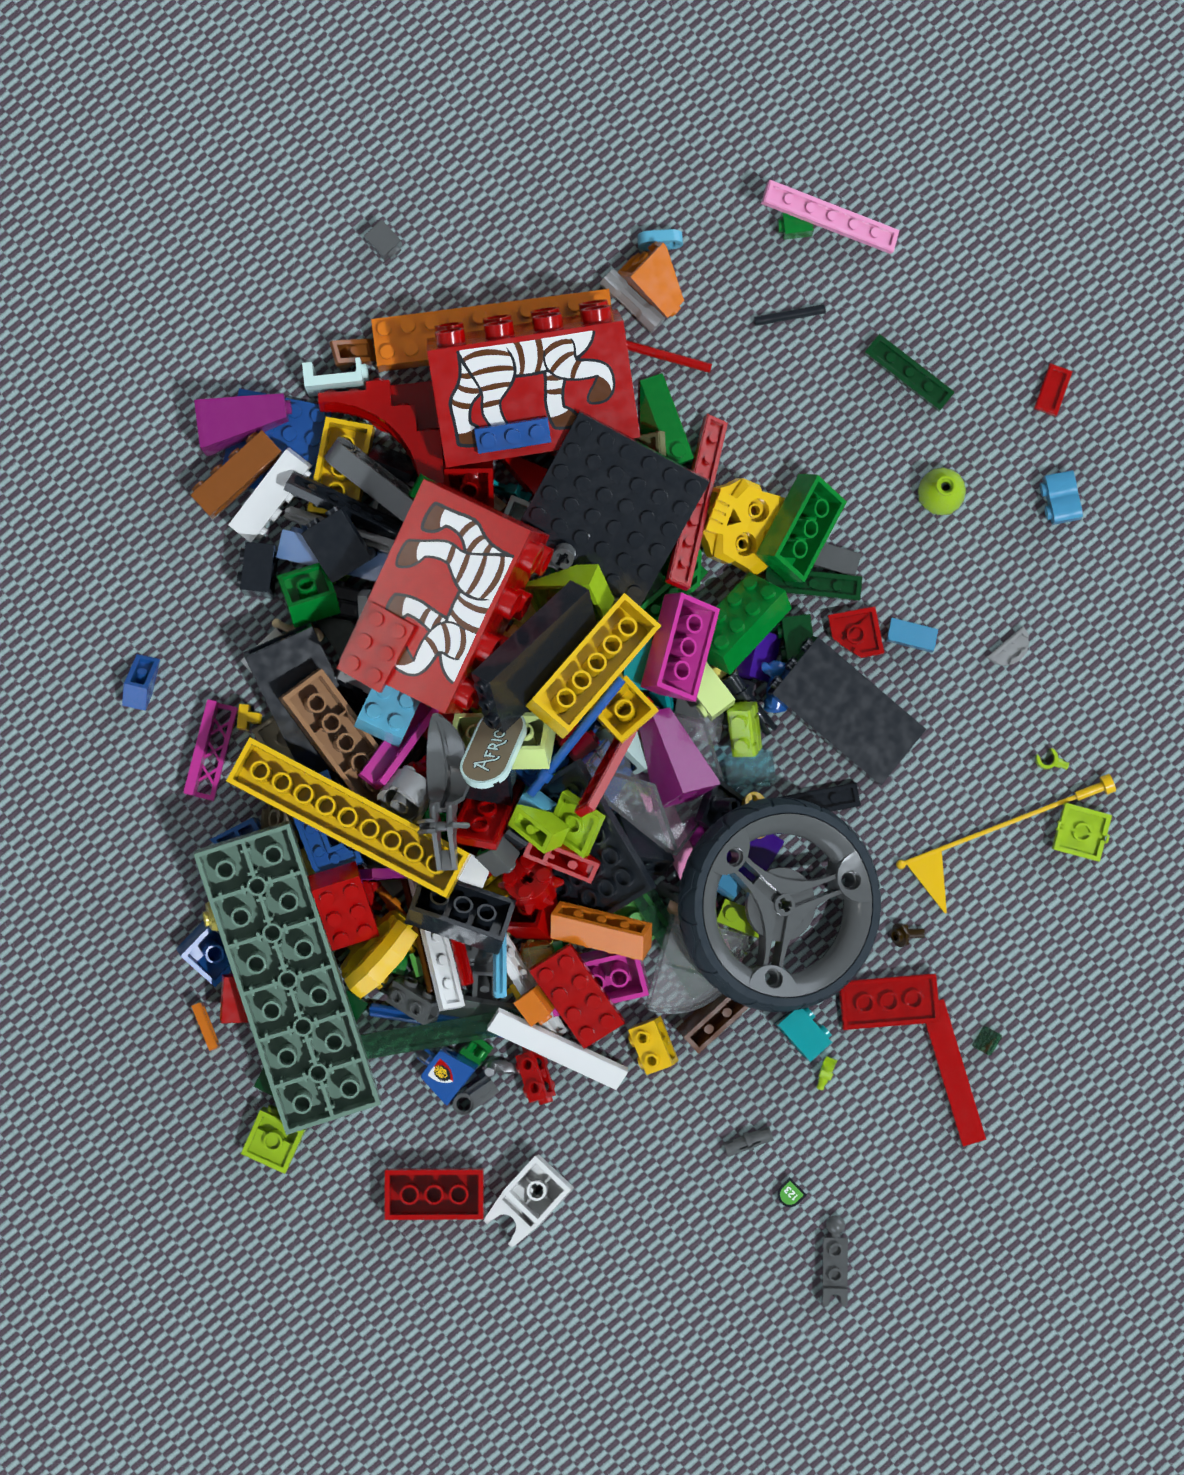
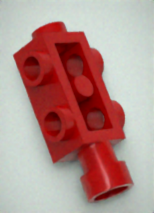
[515,1046,556,1105]

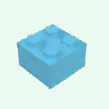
[354,685,420,747]

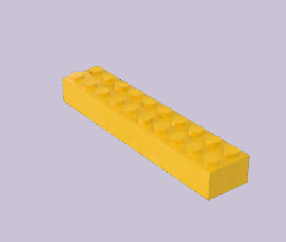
[226,737,471,899]

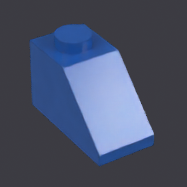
[122,654,160,711]

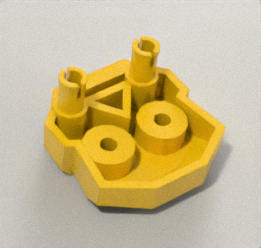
[700,478,785,575]
[340,909,418,999]

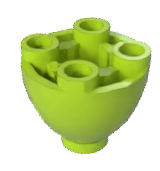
[918,467,966,515]

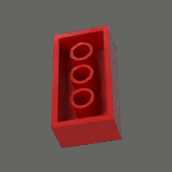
[385,1168,484,1220]

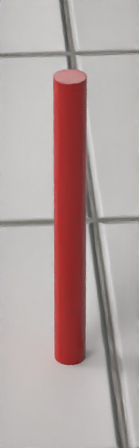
[626,340,712,373]

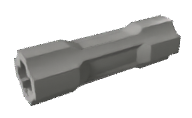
[600,269,665,333]

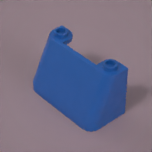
[293,769,368,873]

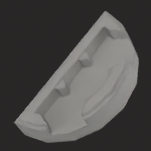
[986,626,1029,666]

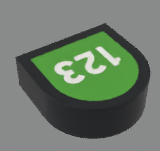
[777,1177,807,1207]

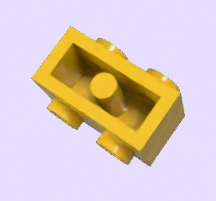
[628,1015,679,1075]

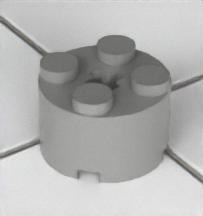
[377,765,430,824]

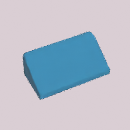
[886,618,938,653]

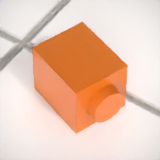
[514,984,555,1027]

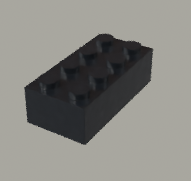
[404,880,517,955]

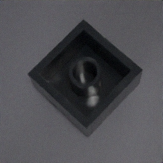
[237,541,279,599]

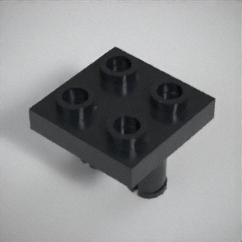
[694,777,745,829]

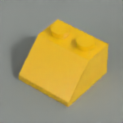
[590,675,659,743]

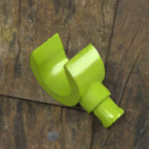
[1035,748,1070,770]
[816,1056,838,1090]

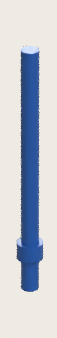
[526,676,625,797]

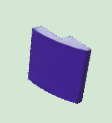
[727,834,785,882]

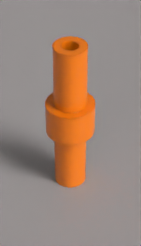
[375,885,407,917]

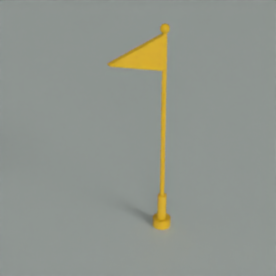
[896,774,1116,914]

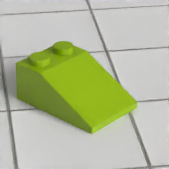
[525,564,615,620]

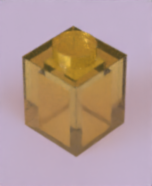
[521,939,554,971]

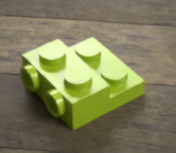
[241,1105,307,1174]

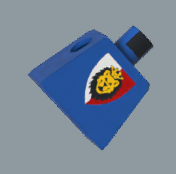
[417,1046,479,1105]

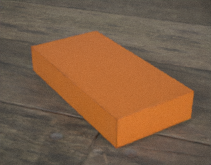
[191,1002,221,1051]

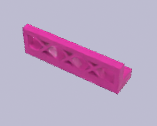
[183,699,238,801]
[358,702,439,790]

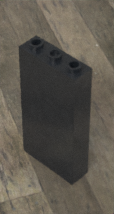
[471,580,597,733]
[244,622,352,774]
[767,636,926,785]

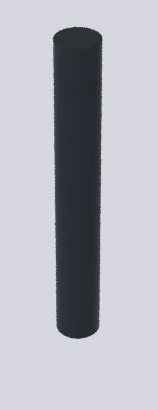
[754,304,826,326]

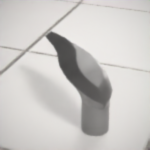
[482,1060,519,1077]

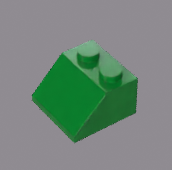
[277,563,341,628]

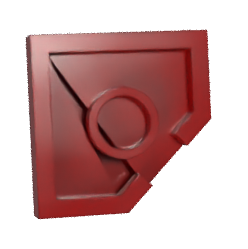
[827,606,884,659]

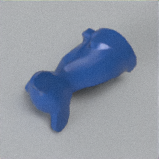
[761,660,787,713]

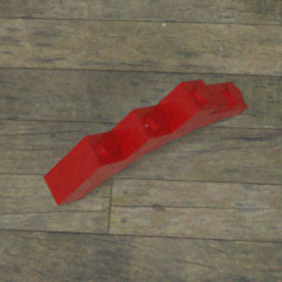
[318,378,444,484]

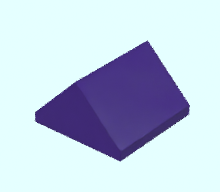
[736,633,781,683]

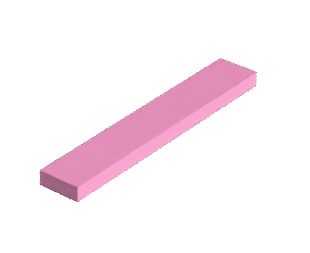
[761,180,900,254]

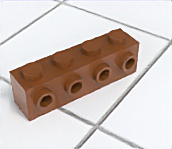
[191,430,283,520]

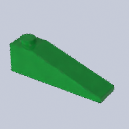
[640,373,694,466]

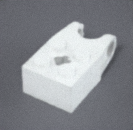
[484,1154,574,1248]

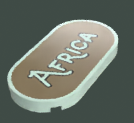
[460,716,527,789]

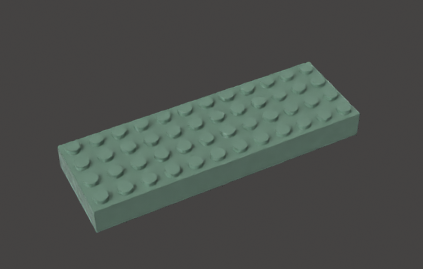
[194,820,381,1135]

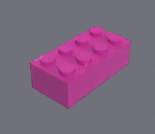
[552,950,649,1017]

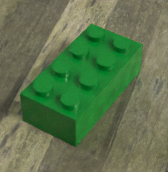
[756,474,847,582]
[706,572,792,675]

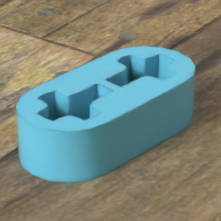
[637,229,683,251]

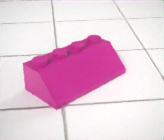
[640,592,720,702]

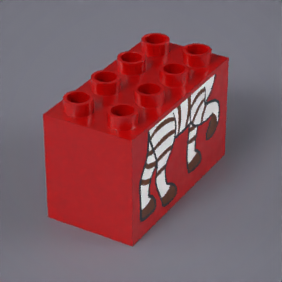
[427,299,640,468]
[339,479,554,714]

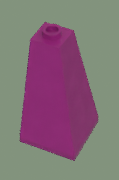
[194,393,292,456]
[639,706,720,810]

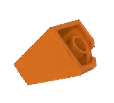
[618,241,684,318]

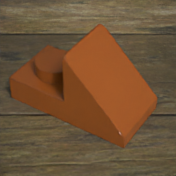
[329,339,376,372]

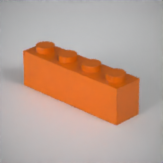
[551,901,652,961]

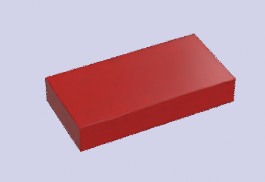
[1034,363,1073,417]

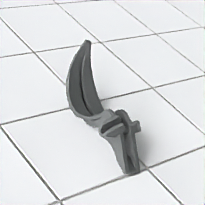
[417,713,470,871]

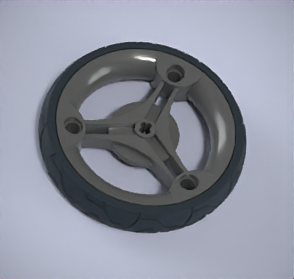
[678,797,881,1012]

